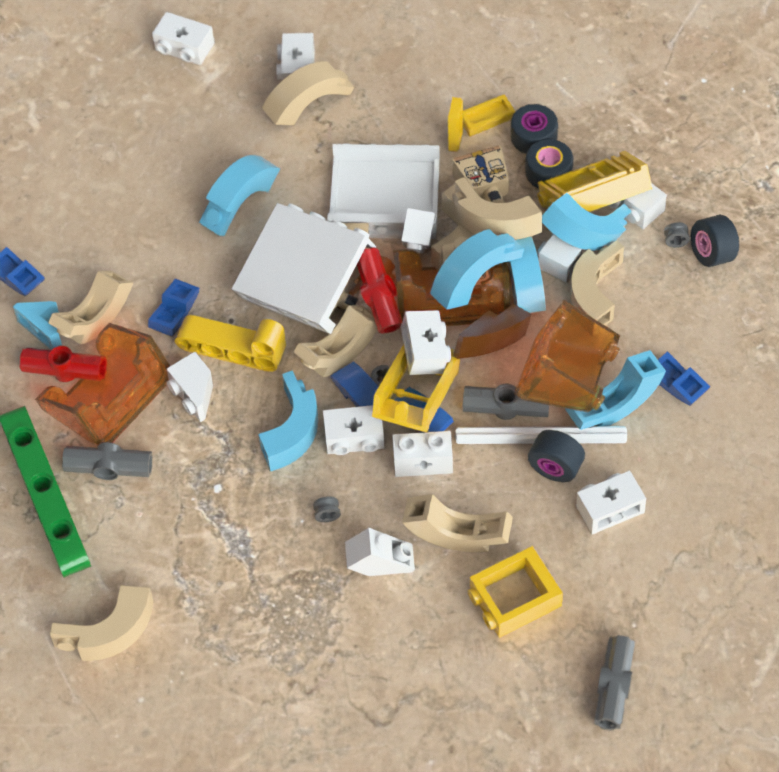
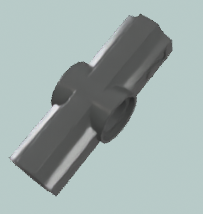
[463,383,550,420]
[62,443,153,480]
[594,635,635,731]

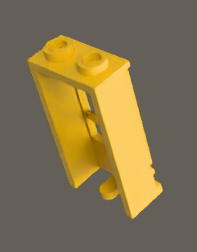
[537,151,652,212]
[372,344,460,433]

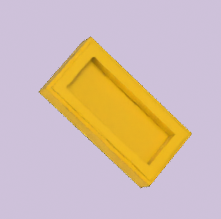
[463,94,516,137]
[448,97,463,152]

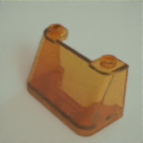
[393,249,510,326]
[514,300,620,412]
[35,323,170,446]

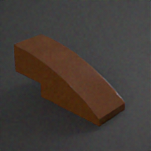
[453,304,532,359]

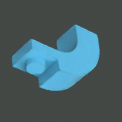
[199,155,280,236]
[542,193,632,251]
[430,229,524,310]
[507,236,546,313]
[565,350,666,430]
[258,370,318,472]

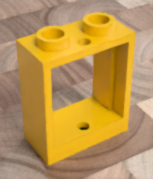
[467,546,563,638]

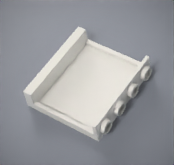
[327,143,440,239]
[232,203,376,334]

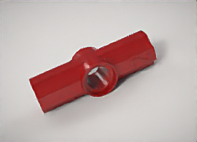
[356,247,402,334]
[19,346,107,382]

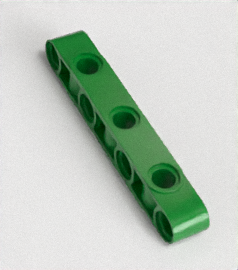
[0,406,91,578]

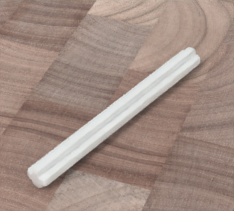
[456,426,627,444]

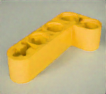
[175,315,286,372]

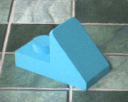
[13,301,62,350]

